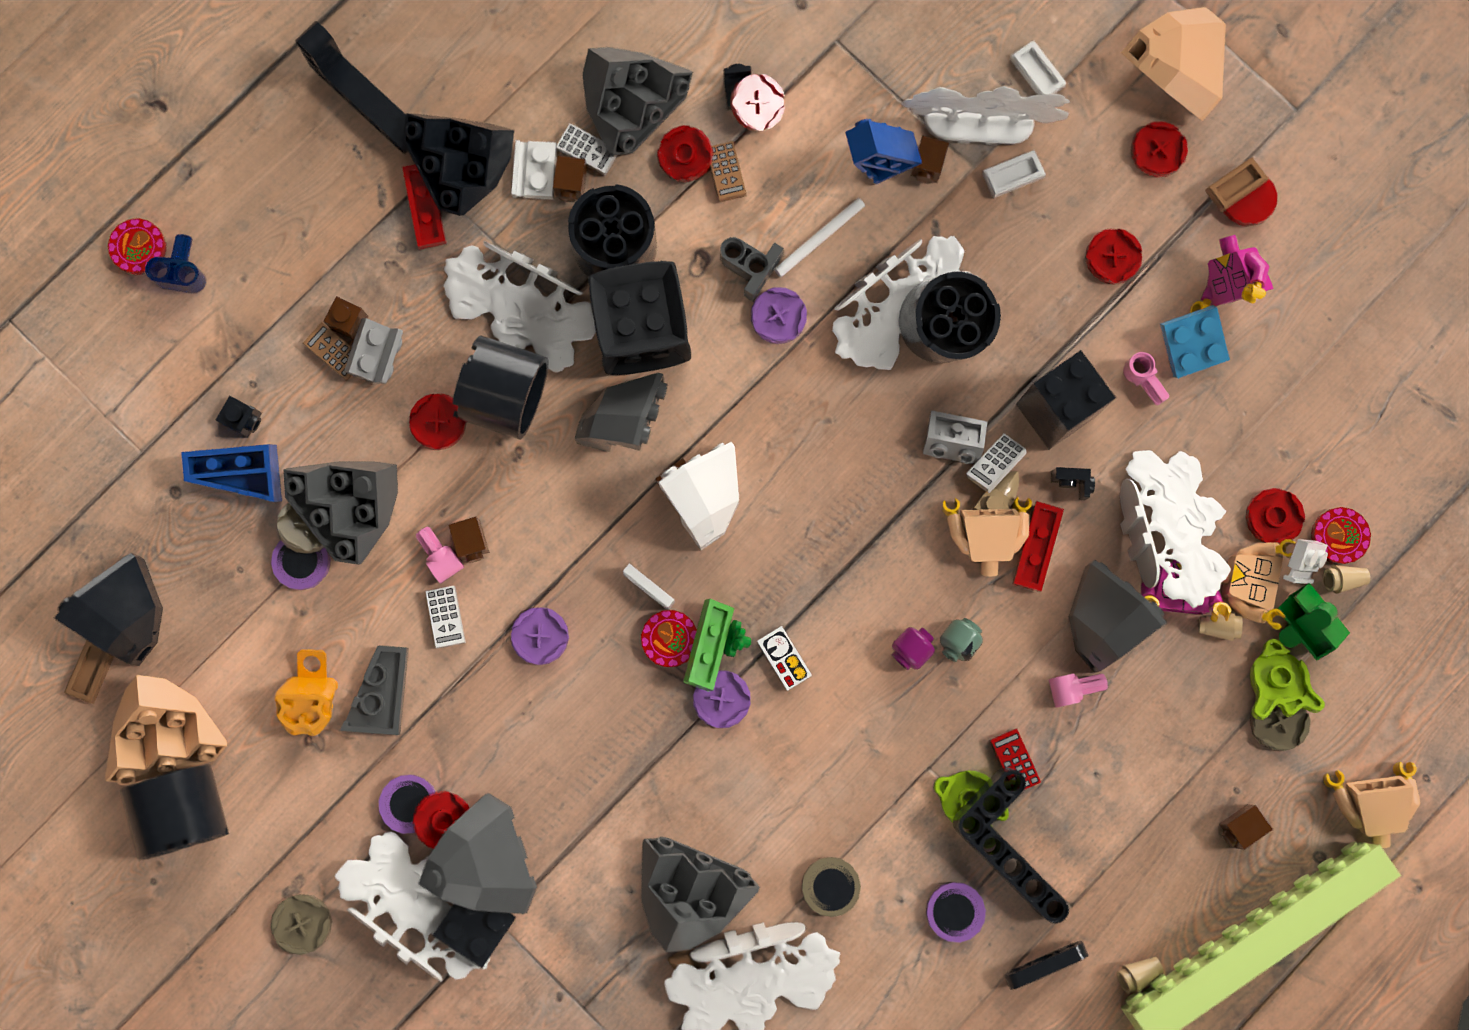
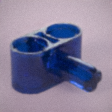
[145,234,206,293]

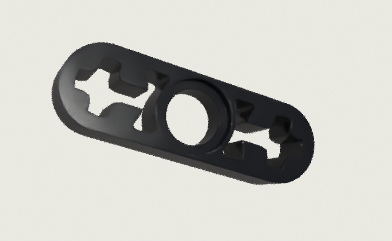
[1004,941,1089,990]

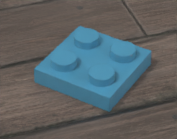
[1160,305,1230,379]

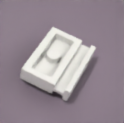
[512,140,557,200]
[1283,539,1328,584]

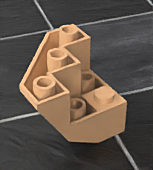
[1121,7,1226,121]
[105,675,227,785]

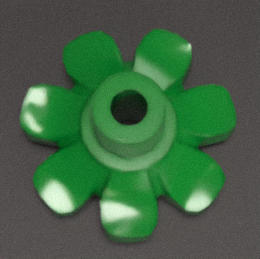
[723,620,751,657]

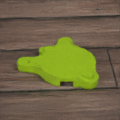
[1250,639,1325,720]
[933,770,1016,849]

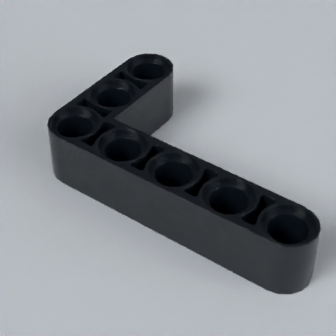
[295,21,408,155]
[953,767,1069,924]

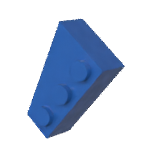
[845,119,922,185]
[181,444,282,502]

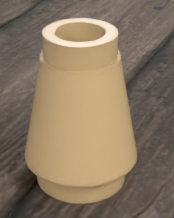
[1323,565,1370,594]
[1199,613,1242,641]
[1117,957,1164,994]

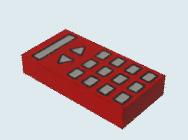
[989,728,1041,790]

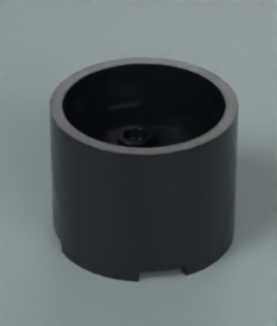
[568,184,657,277]
[899,271,1001,363]
[452,335,549,440]
[120,764,229,861]

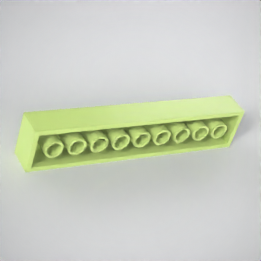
[1121,841,1401,1030]

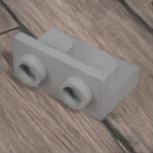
[344,318,403,384]
[923,411,987,464]

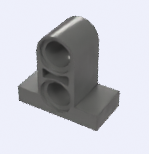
[720,237,784,302]

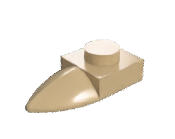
[973,471,1019,510]

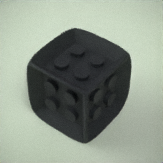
[588,261,691,375]

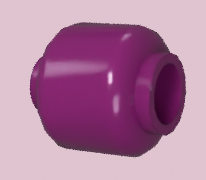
[891,627,935,670]

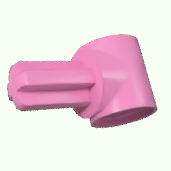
[1123,352,1169,405]
[416,527,464,584]
[1048,673,1108,708]

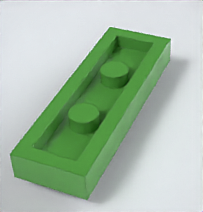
[683,599,734,691]

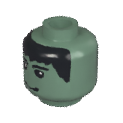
[940,618,983,662]

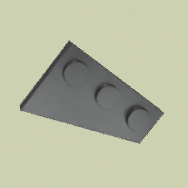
[340,645,409,735]

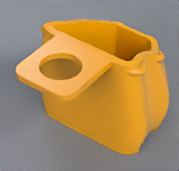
[274,649,338,736]

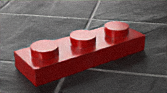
[402,164,447,250]
[1012,501,1064,592]

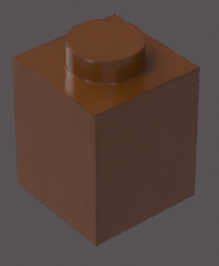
[911,135,949,184]
[553,156,587,202]
[323,296,369,340]
[448,516,490,563]
[1219,804,1273,850]

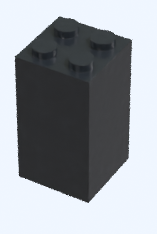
[1016,350,1116,450]

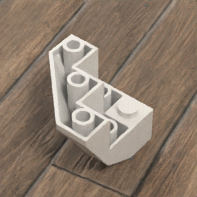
[659,442,739,550]

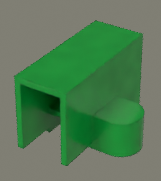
[1277,583,1350,661]

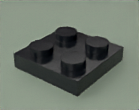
[433,904,516,969]

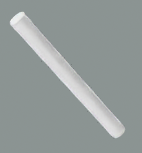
[774,198,865,277]

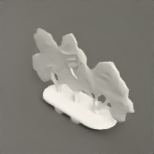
[901,86,1070,145]
[832,236,970,370]
[443,241,596,372]
[1120,450,1231,608]
[335,832,490,982]
[664,922,840,1030]

